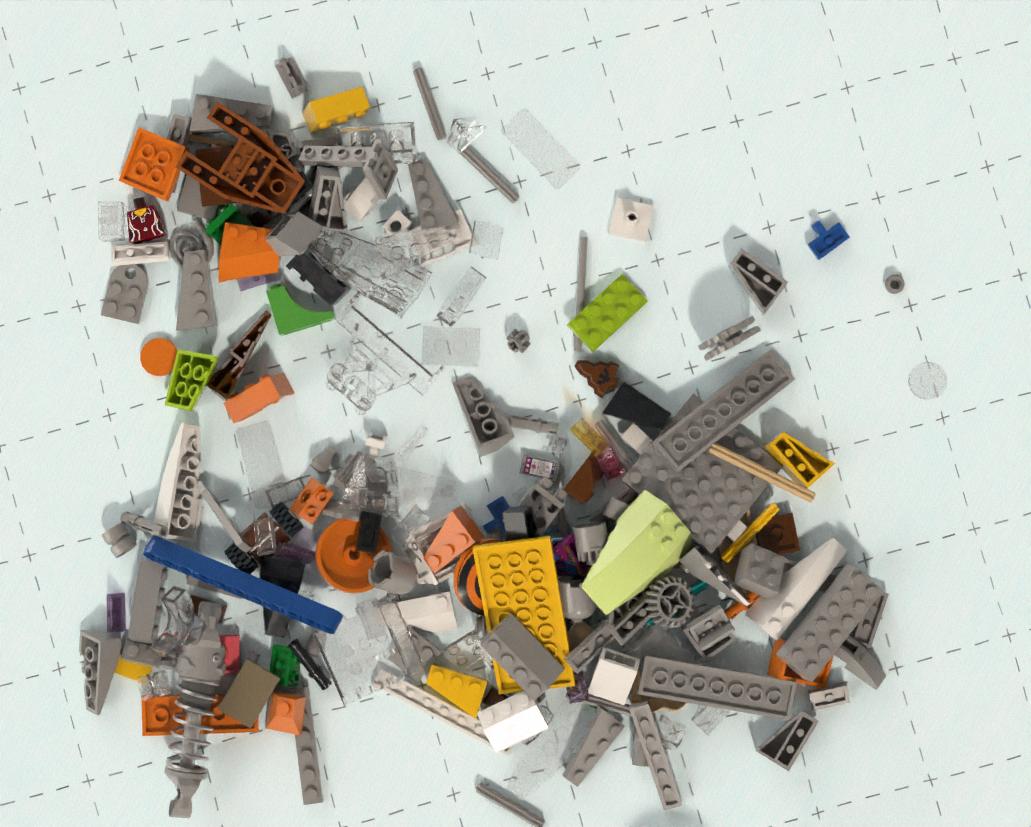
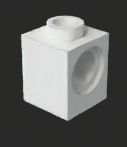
[382,209,413,241]

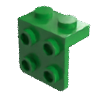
[205,203,255,246]

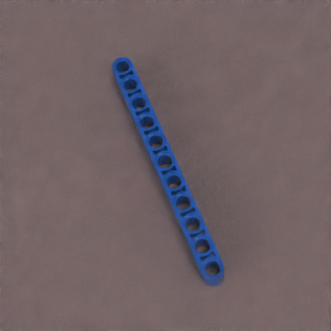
[143,536,343,634]

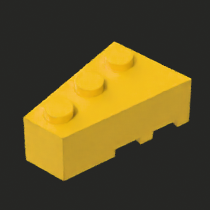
[764,432,836,488]
[426,663,488,719]

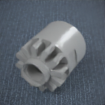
[572,521,608,565]

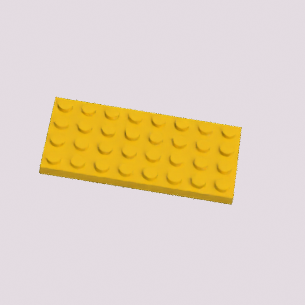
[473,536,576,694]

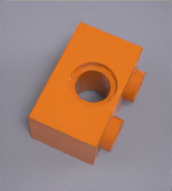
[290,477,334,524]

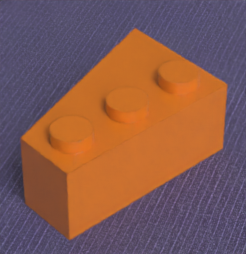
[223,373,295,423]
[423,506,484,574]

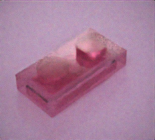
[595,448,624,481]

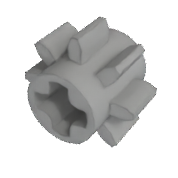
[506,329,531,353]

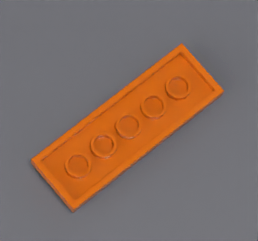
[141,694,259,736]

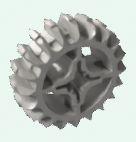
[644,575,695,628]

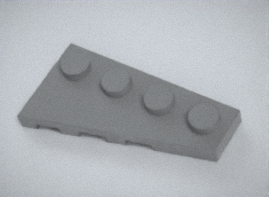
[408,159,461,236]
[562,706,625,787]

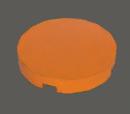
[140,338,178,376]

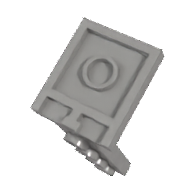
[298,140,398,199]

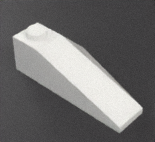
[375,591,458,633]

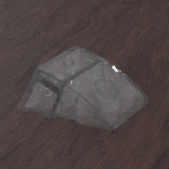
[336,453,403,520]

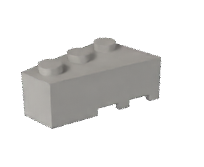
[308,166,348,233]

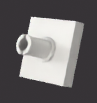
[608,197,654,244]

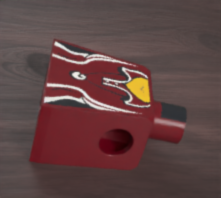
[127,197,168,244]

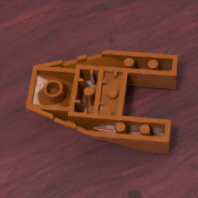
[176,102,305,214]

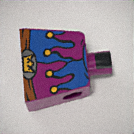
[552,534,590,576]

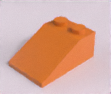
[767,638,833,687]

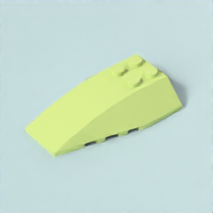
[581,490,693,615]

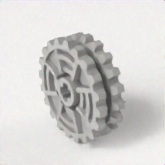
[698,315,761,361]

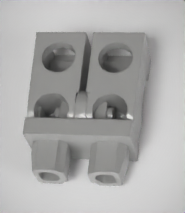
[517,477,568,536]

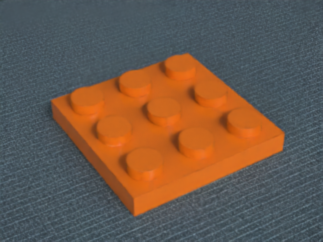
[118,127,189,202]

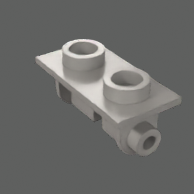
[275,57,309,99]

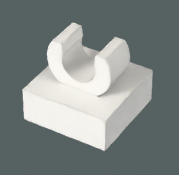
[365,432,388,456]

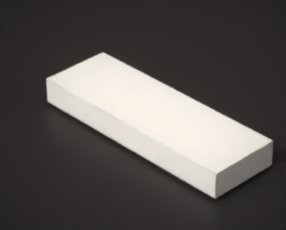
[111,241,170,266]

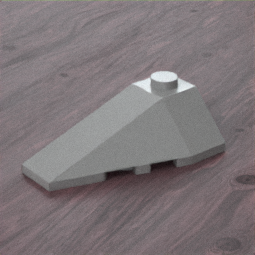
[452,377,515,457]
[680,544,751,606]
[79,630,122,715]

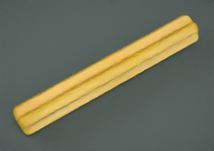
[720,503,779,563]

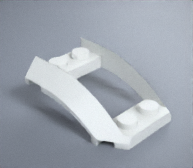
[400,504,485,585]

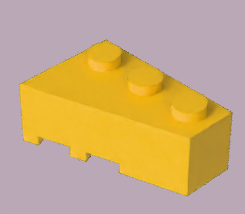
[302,87,370,134]

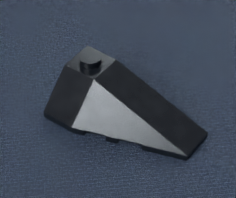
[259,555,305,638]

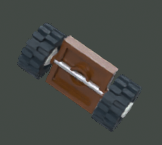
[224,502,304,574]

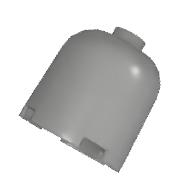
[368,550,418,595]
[558,575,595,623]

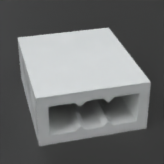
[587,647,640,705]

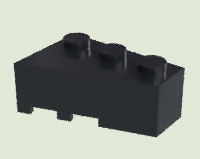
[286,247,352,306]
[602,381,672,430]

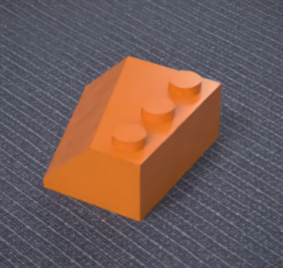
[219,222,281,283]

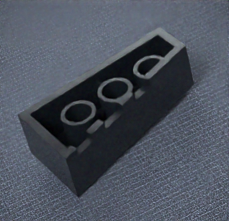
[502,506,539,541]

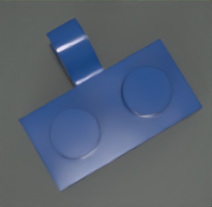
[807,220,850,260]
[483,496,510,536]

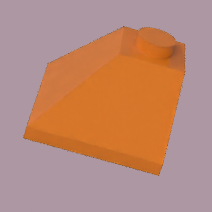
[265,690,306,735]

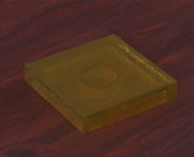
[570,418,608,456]

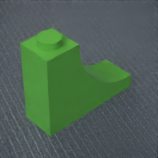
[266,284,336,336]

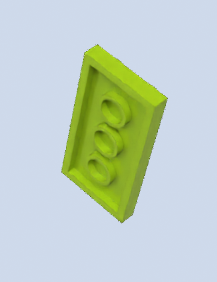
[567,274,648,353]

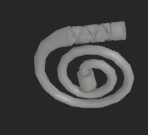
[169,219,214,268]

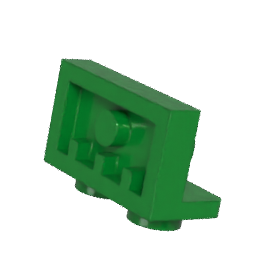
[269,644,301,686]

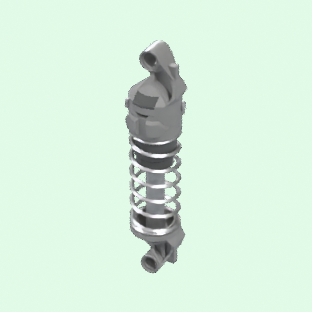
[164,601,227,819]

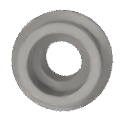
[885,275,904,294]

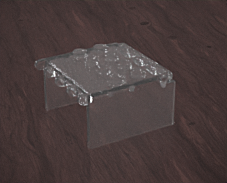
[313,592,424,706]

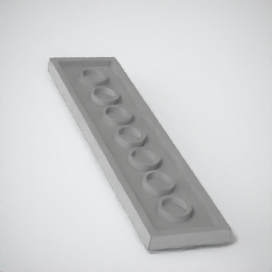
[652,350,795,473]
[637,655,797,720]

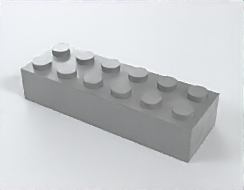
[776,564,883,682]

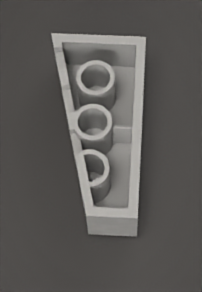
[176,250,217,331]

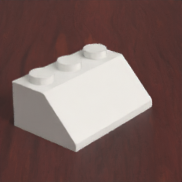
[477,691,549,753]

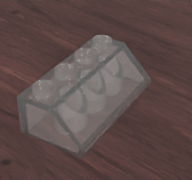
[337,122,417,167]

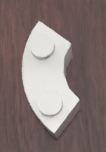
[344,174,395,222]

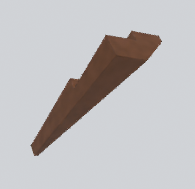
[207,310,272,401]

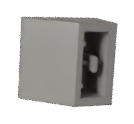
[265,212,323,256]

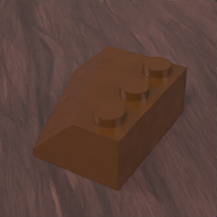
[563,445,604,504]

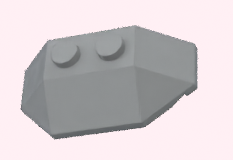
[609,583,669,645]

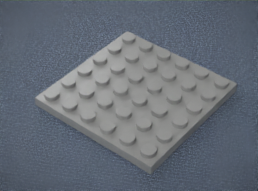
[621,393,783,555]

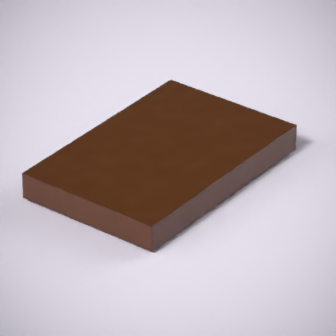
[195,145,239,207]

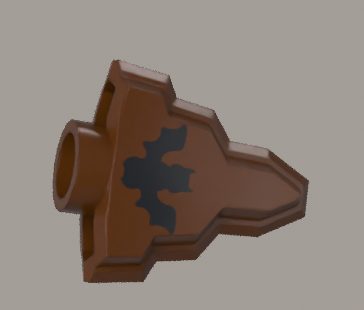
[574,360,620,398]

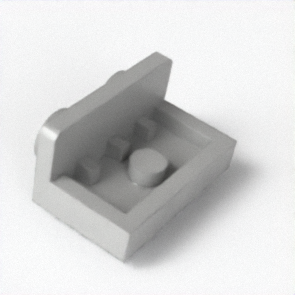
[686,605,735,651]

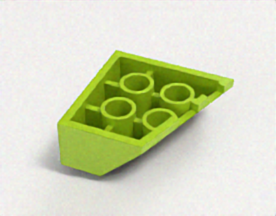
[164,349,220,412]

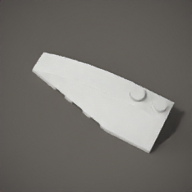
[152,423,203,543]
[744,538,848,640]

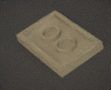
[217,658,281,728]

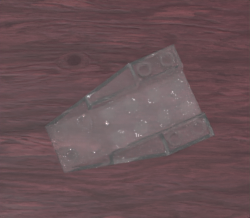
[307,230,432,319]

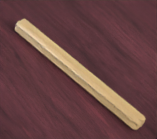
[709,443,816,502]

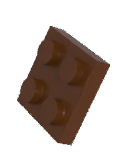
[757,513,800,555]

